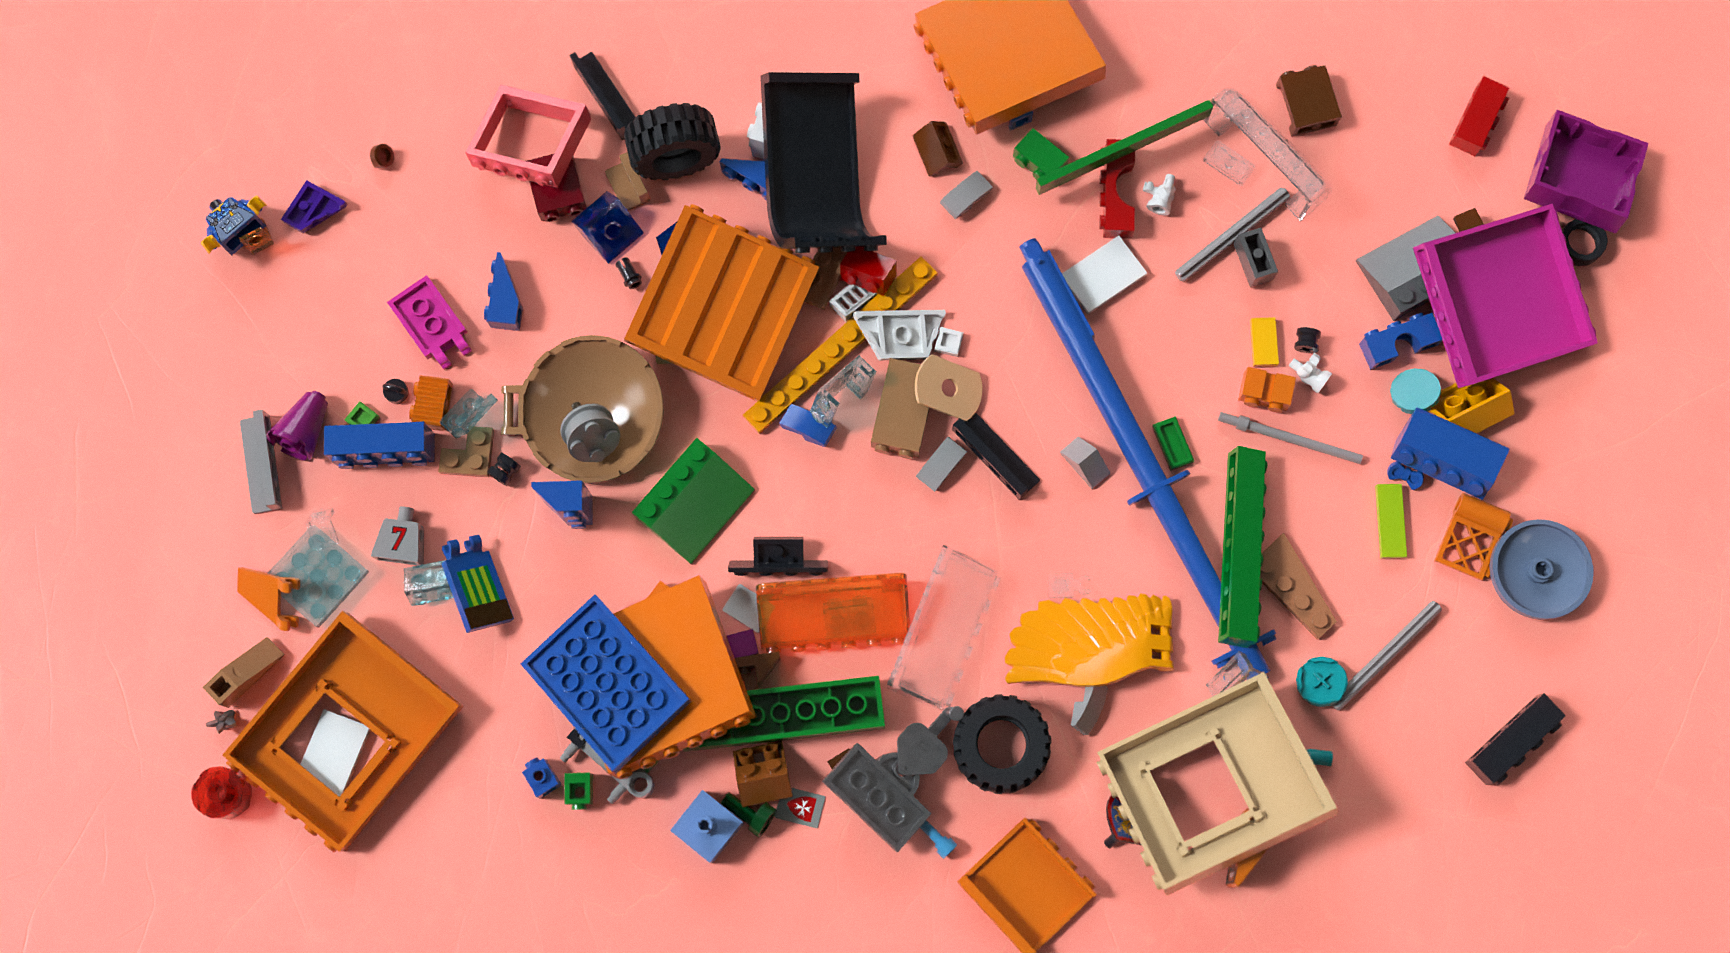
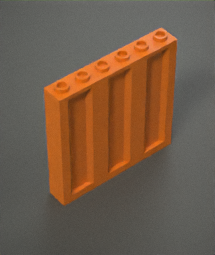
[624,204,819,401]

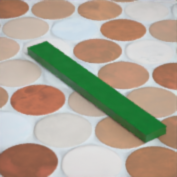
[1035,100,1213,195]

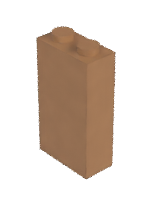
[871,358,930,459]

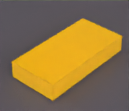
[1250,317,1279,367]

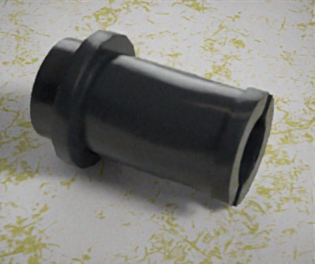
[615,257,642,289]

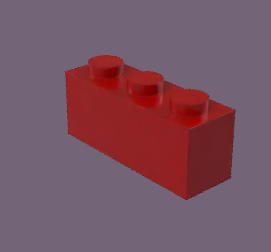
[1448,75,1510,156]

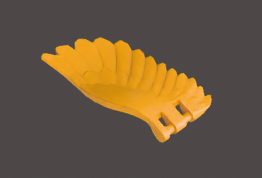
[1005,593,1174,687]

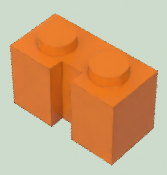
[1238,367,1296,412]

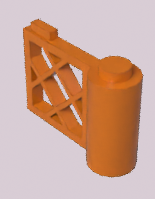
[1434,493,1513,581]

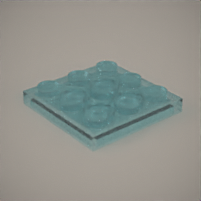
[267,523,370,628]

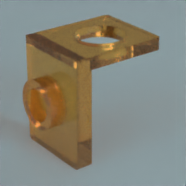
[239,218,275,255]

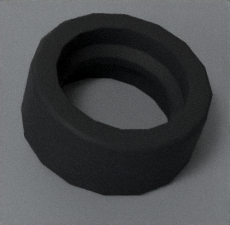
[1562,219,1608,266]

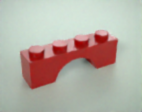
[1099,139,1135,239]

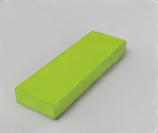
[1375,484,1407,559]

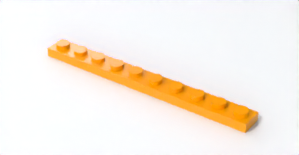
[743,256,938,434]

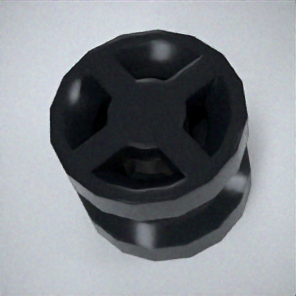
[1294,327,1321,354]

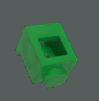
[564,772,594,810]

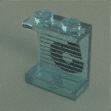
[810,355,877,428]

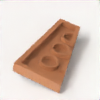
[1260,533,1337,640]

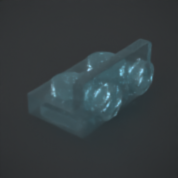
[440,389,498,439]
[403,560,453,606]

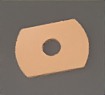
[915,354,982,421]

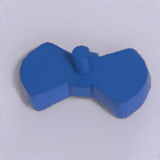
[1387,461,1424,490]

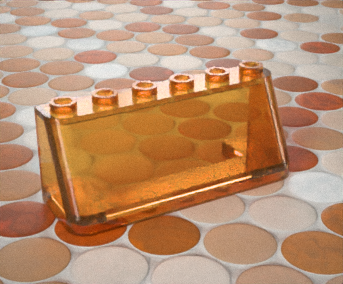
[755,573,911,654]

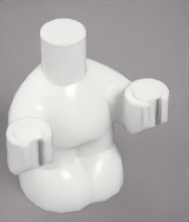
[1143,174,1176,216]
[1289,353,1333,393]

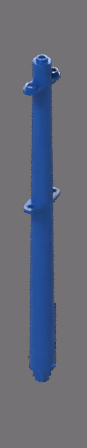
[1019,238,1277,680]

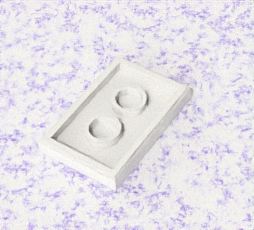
[1062,236,1147,315]
[300,709,371,797]

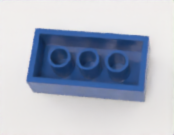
[324,422,435,469]

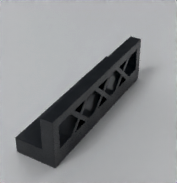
[569,51,635,140]

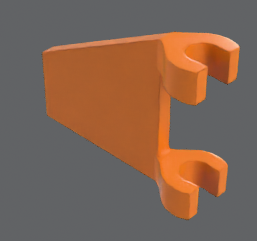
[237,567,300,631]

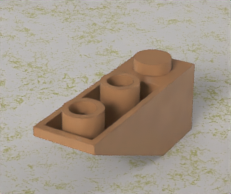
[202,637,285,708]

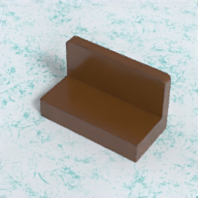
[912,121,963,176]

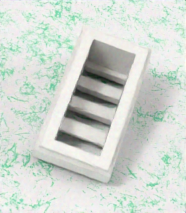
[829,284,877,322]

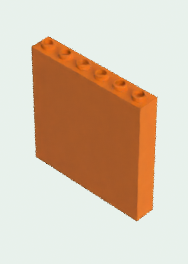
[913,0,1106,135]
[604,575,756,779]

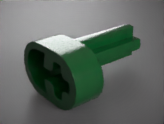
[721,792,777,837]

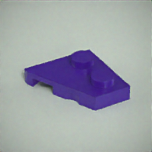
[281,180,348,234]

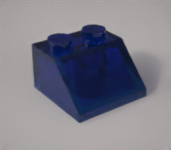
[571,191,644,264]

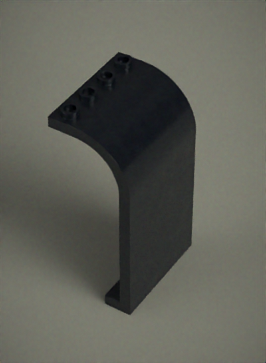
[760,72,887,253]

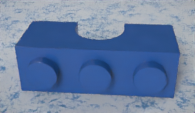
[1359,313,1443,370]

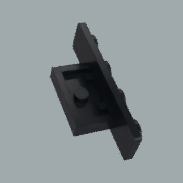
[728,537,829,576]

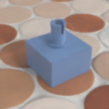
[670,790,744,864]

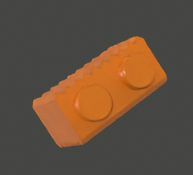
[409,375,453,431]

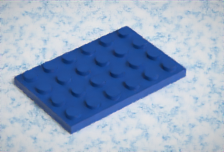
[520,594,692,774]

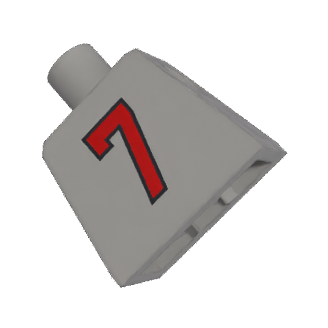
[371,506,424,566]

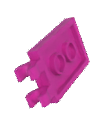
[387,275,472,370]

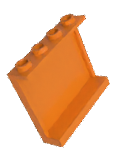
[957,818,1097,953]

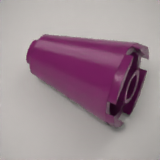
[266,391,328,461]

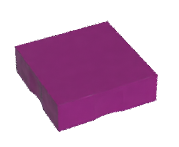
[1523,109,1649,234]

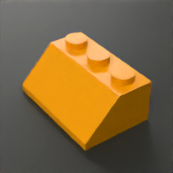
[1428,378,1515,433]

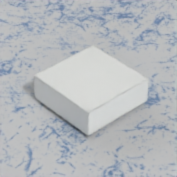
[934,327,964,357]

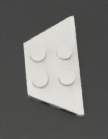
[853,310,946,361]

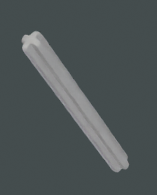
[1175,187,1290,282]
[1332,601,1442,711]

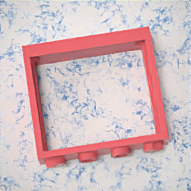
[465,84,591,188]

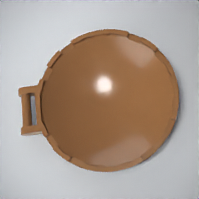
[501,335,664,483]

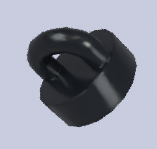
[382,378,409,404]

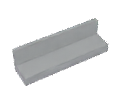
[240,409,283,514]

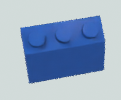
[531,481,593,529]

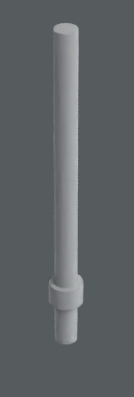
[1218,412,1363,464]

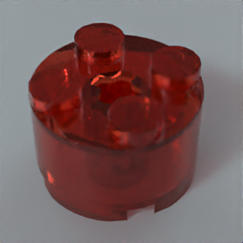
[191,766,252,820]

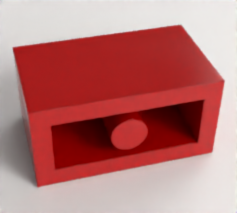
[840,247,897,296]

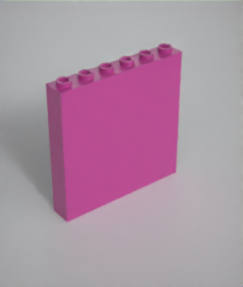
[1413,203,1598,388]

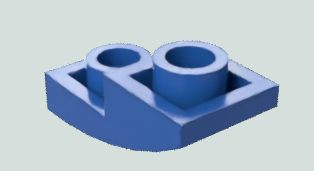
[779,404,837,447]

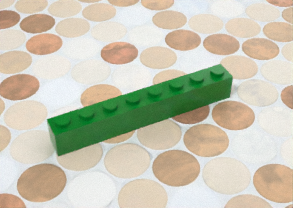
[1218,446,1268,648]

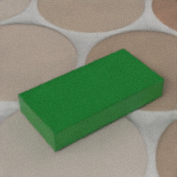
[1152,416,1194,471]

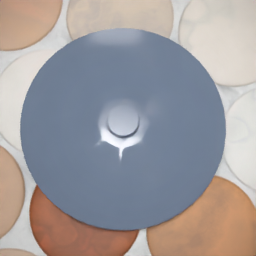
[1490,519,1594,620]

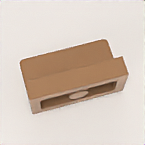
[605,152,650,212]

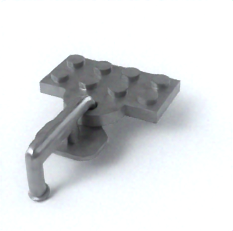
[822,706,964,852]

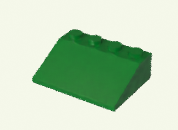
[632,438,755,564]

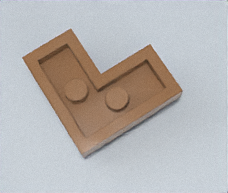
[438,426,494,477]

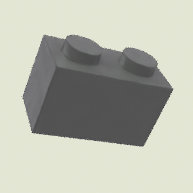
[1233,228,1278,288]

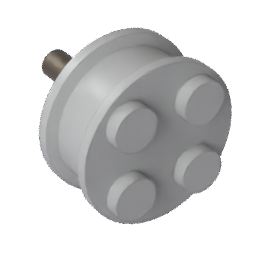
[560,402,620,462]

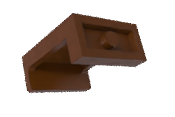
[1276,65,1342,137]

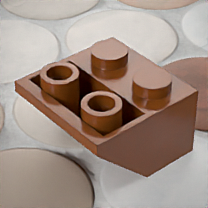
[733,741,793,807]

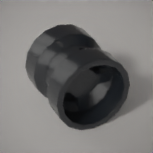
[487,452,521,486]

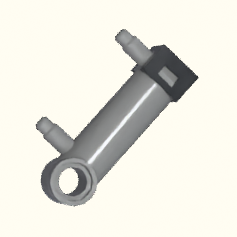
[560,728,655,804]

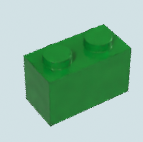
[1013,128,1069,180]

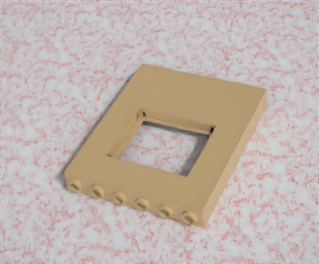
[1096,672,1339,896]

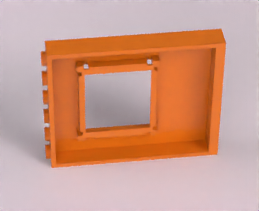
[222,611,464,852]

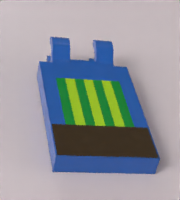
[441,534,514,633]

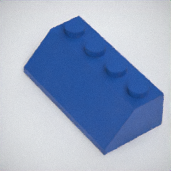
[1390,407,1510,500]

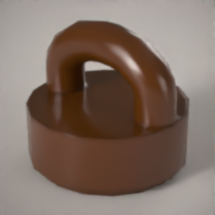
[370,143,395,168]

